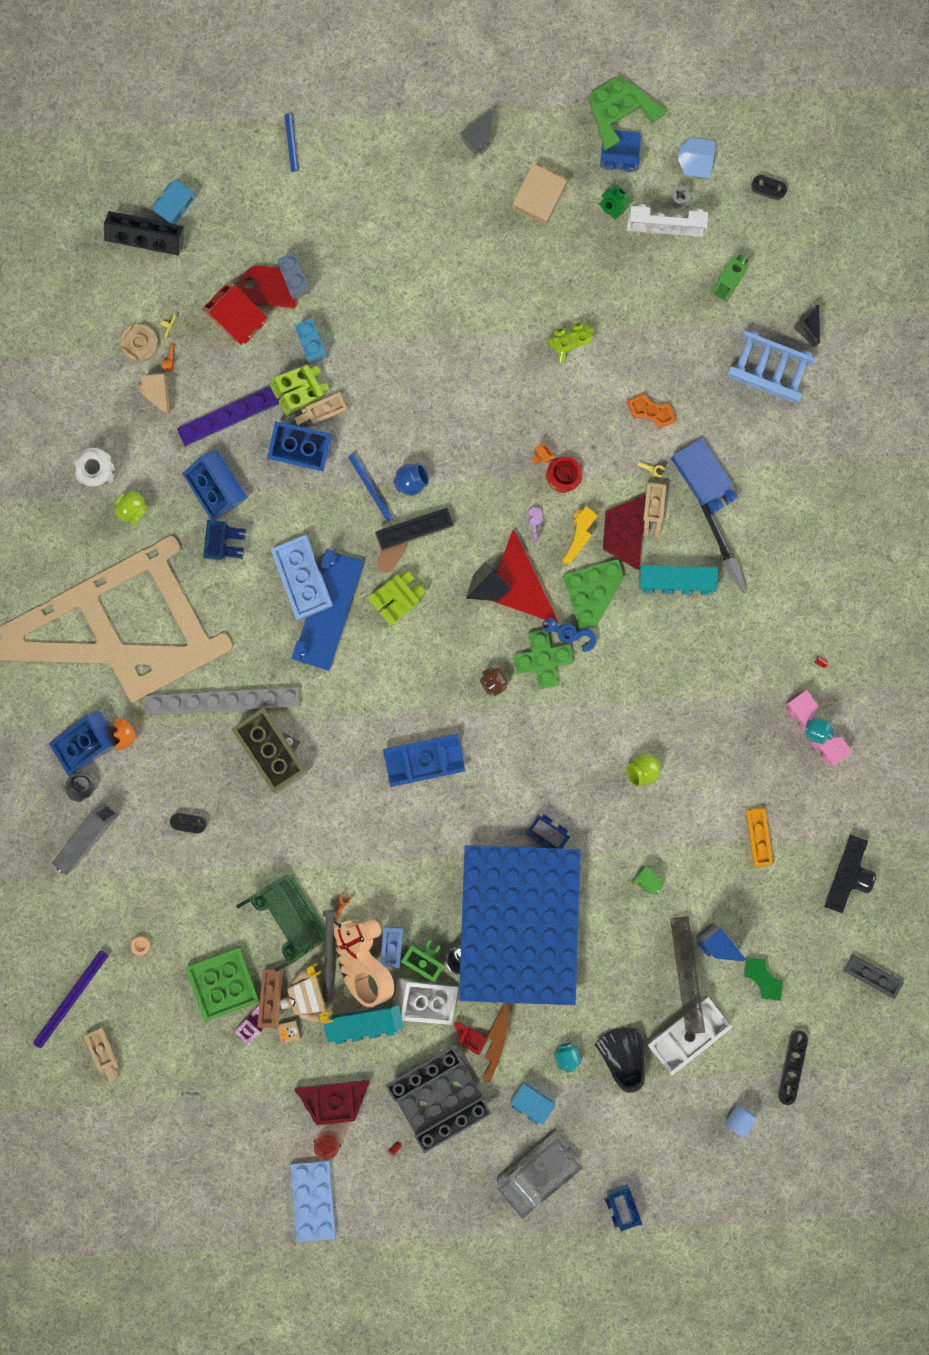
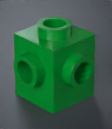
[599,185,633,220]

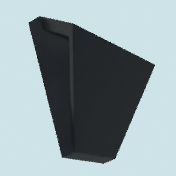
[794,305,820,347]
[466,562,512,602]

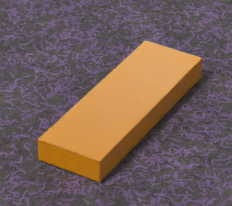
[745,807,773,867]

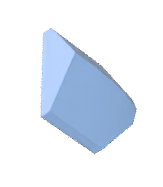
[678,138,715,179]

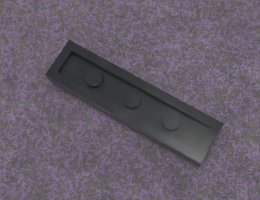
[375,508,454,551]

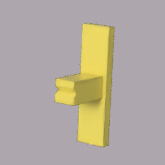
[160,314,177,339]

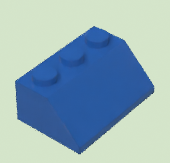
[267,421,333,472]
[182,450,247,522]
[696,923,746,961]

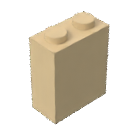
[512,164,567,226]

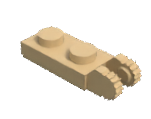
[643,482,666,538]

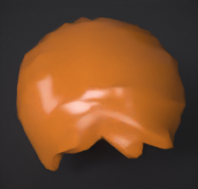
[112,718,136,751]

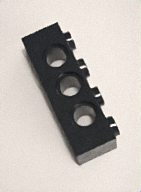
[104,211,184,256]

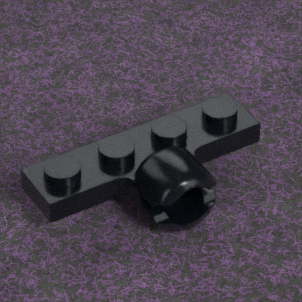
[824,835,876,914]

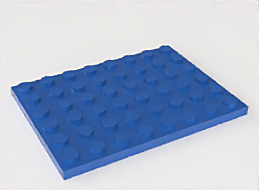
[459,845,581,1005]

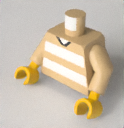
[280,963,333,1023]

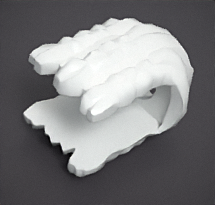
[74,448,115,487]

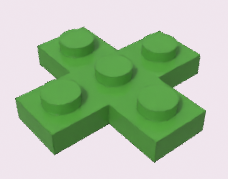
[513,630,573,689]

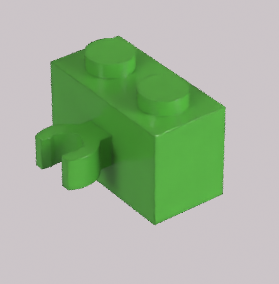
[401,939,444,982]

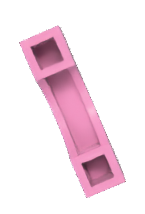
[786,690,852,766]

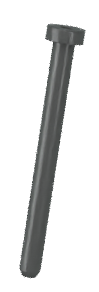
[323,909,336,1002]

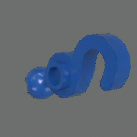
[542,618,596,652]

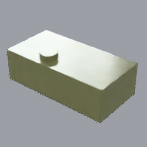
[232,707,309,794]

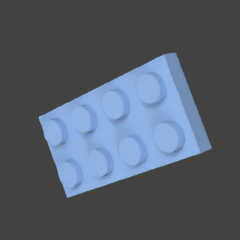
[271,535,333,620]
[290,1160,335,1242]

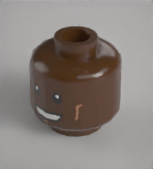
[480,667,508,696]

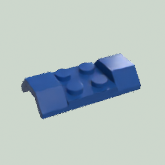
[382,734,466,787]

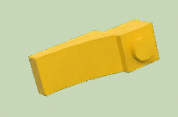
[562,506,598,566]

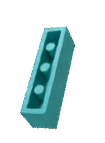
[639,565,718,595]
[323,1005,404,1044]

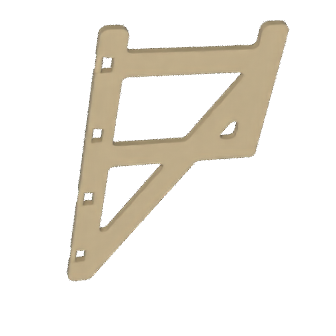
[0,536,233,702]

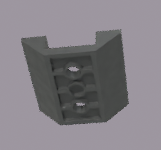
[385,1046,492,1153]

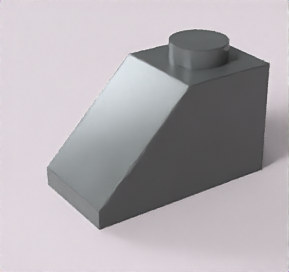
[461,109,493,155]

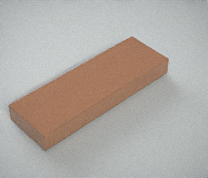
[258,969,283,1028]

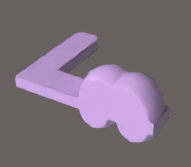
[528,507,543,542]

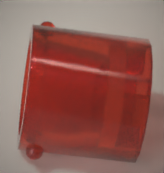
[314,1131,342,1160]

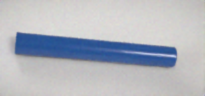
[284,114,298,172]

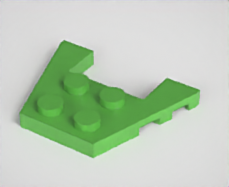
[588,75,666,152]

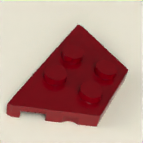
[602,496,645,570]
[295,1079,369,1125]

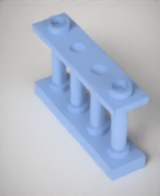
[726,330,816,404]

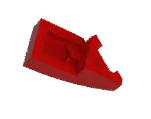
[454,1021,489,1055]

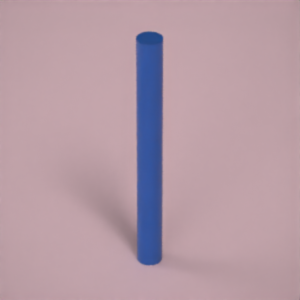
[348,454,394,523]

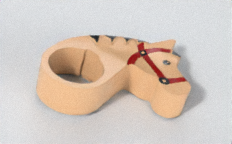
[333,919,394,1007]

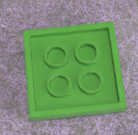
[185,947,260,1022]

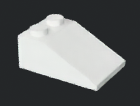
[392,977,459,1025]

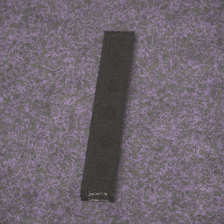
[670,916,706,1035]

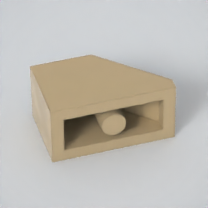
[138,374,170,415]

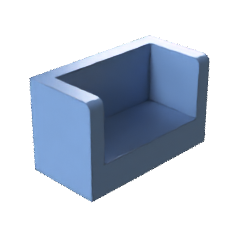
[381,925,404,968]

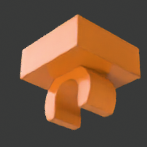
[531,443,555,465]

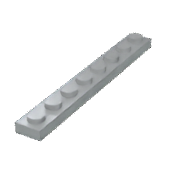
[145,687,300,715]

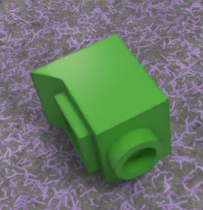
[631,866,664,895]

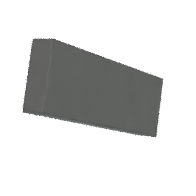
[843,954,904,999]

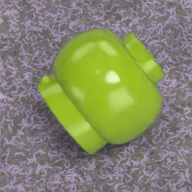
[113,491,149,526]
[626,753,661,787]

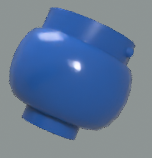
[394,463,429,496]

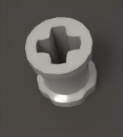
[671,186,690,208]

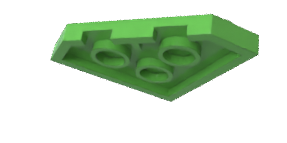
[563,559,624,629]

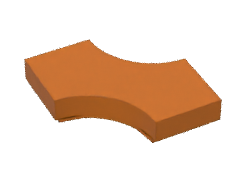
[626,394,677,429]

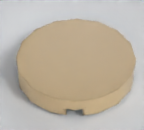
[120,324,158,362]

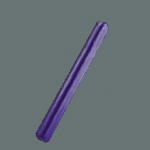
[33,950,108,1048]

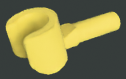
[637,462,665,477]

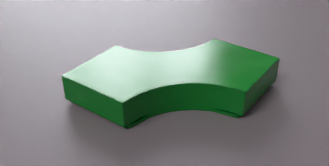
[744,957,783,1001]

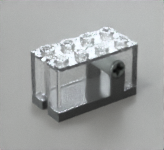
[496,1129,583,1219]

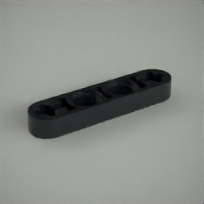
[778,1030,808,1105]

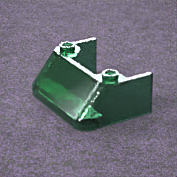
[236,875,325,972]

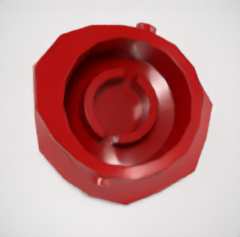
[546,457,582,493]

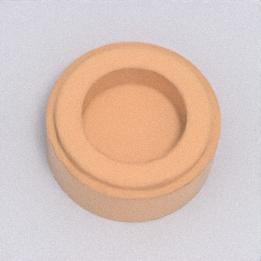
[131,936,151,956]

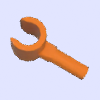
[162,344,175,371]
[333,894,351,920]

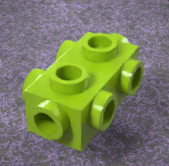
[547,322,594,363]

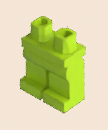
[269,364,329,416]
[367,571,426,627]

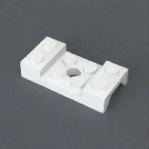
[627,204,708,237]
[647,995,732,1076]

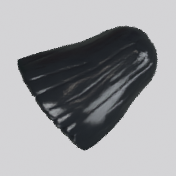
[595,1027,645,1093]

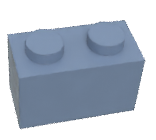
[276,252,310,300]

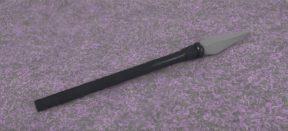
[697,499,746,594]

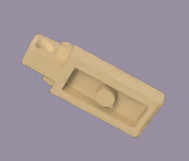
[294,392,348,427]
[83,1027,118,1082]

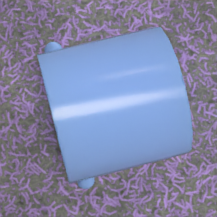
[724,1104,758,1138]

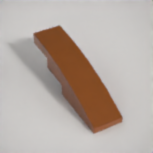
[483,1003,509,1083]

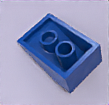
[49,711,119,776]

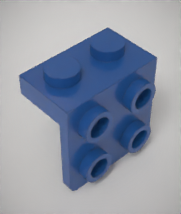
[599,130,641,172]

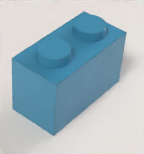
[152,179,196,224]
[294,318,327,365]
[510,1081,556,1125]

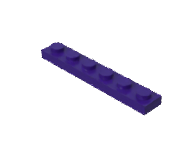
[177,386,280,447]

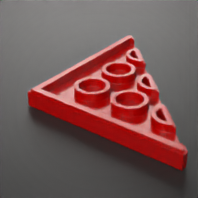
[492,530,558,623]

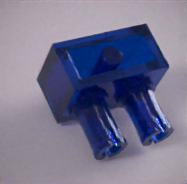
[203,520,246,562]

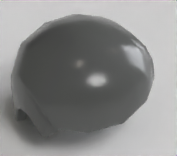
[64,771,95,802]
[446,944,461,975]

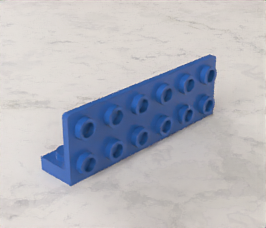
[291,548,364,671]

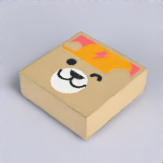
[278,1020,301,1044]

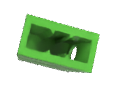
[711,254,748,303]

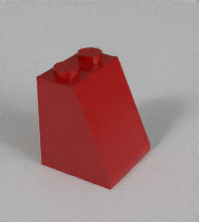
[201,282,267,345]

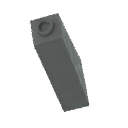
[52,803,119,875]

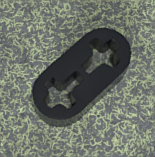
[751,175,787,200]
[170,813,207,834]

